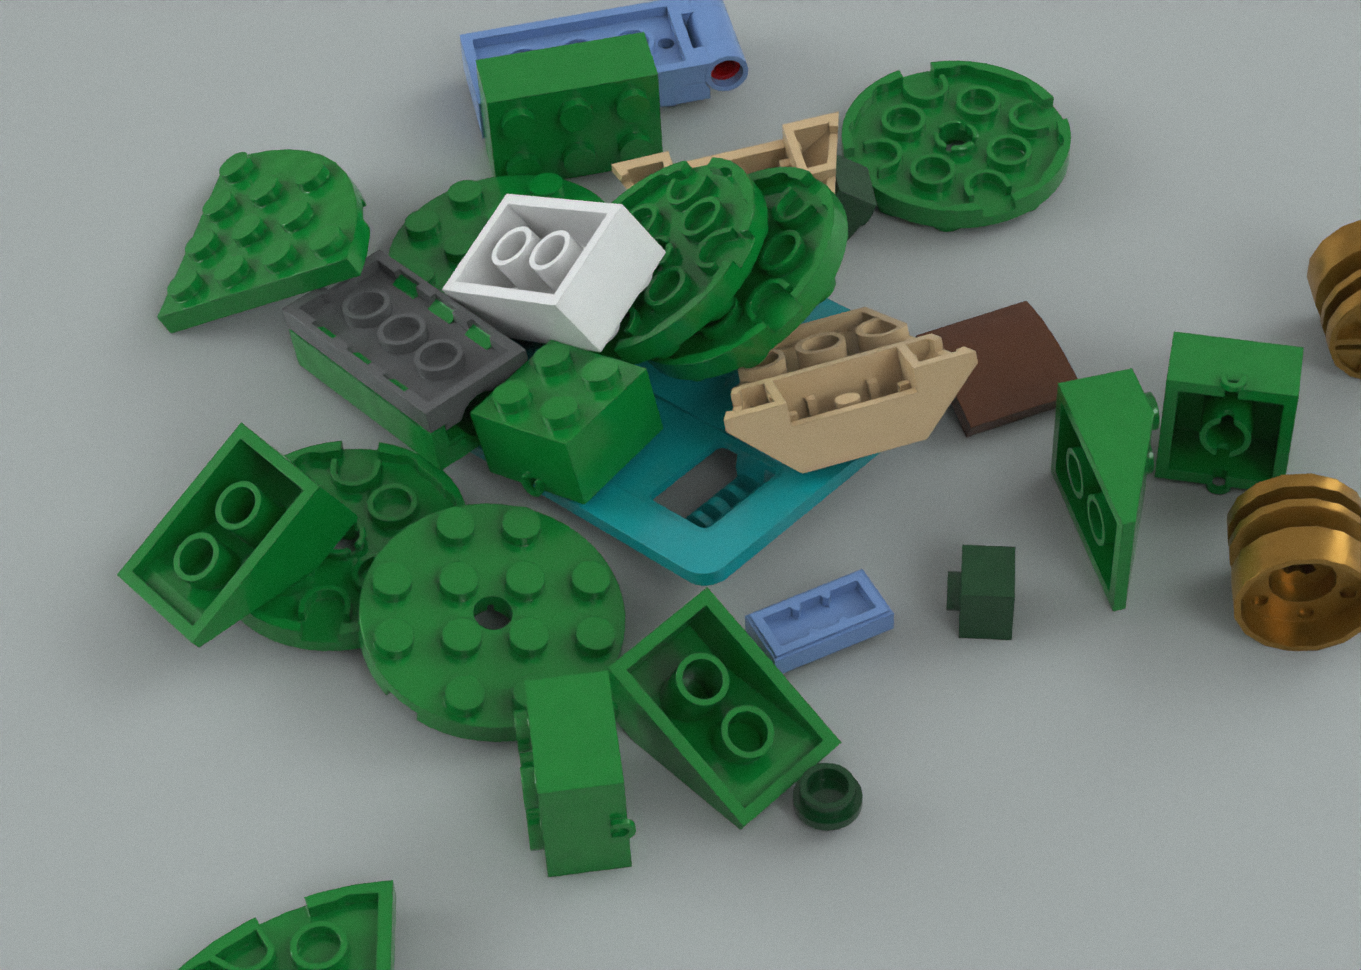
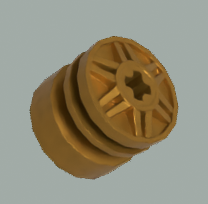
[1307,220,1361,379]
[1227,473,1361,651]

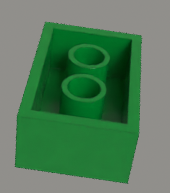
[475,32,663,179]

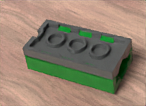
[282,249,528,471]

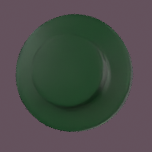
[793,763,863,831]

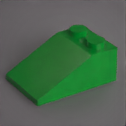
[1051,368,1160,611]
[117,422,359,648]
[606,587,842,830]

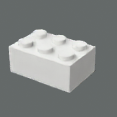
[442,194,666,352]

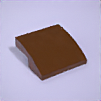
[915,301,1078,437]

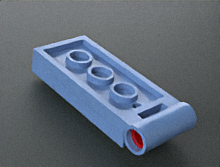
[460,0,749,139]

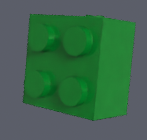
[1154,331,1304,495]
[470,340,663,505]
[513,670,636,877]

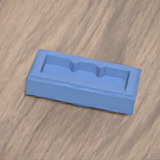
[745,569,894,674]

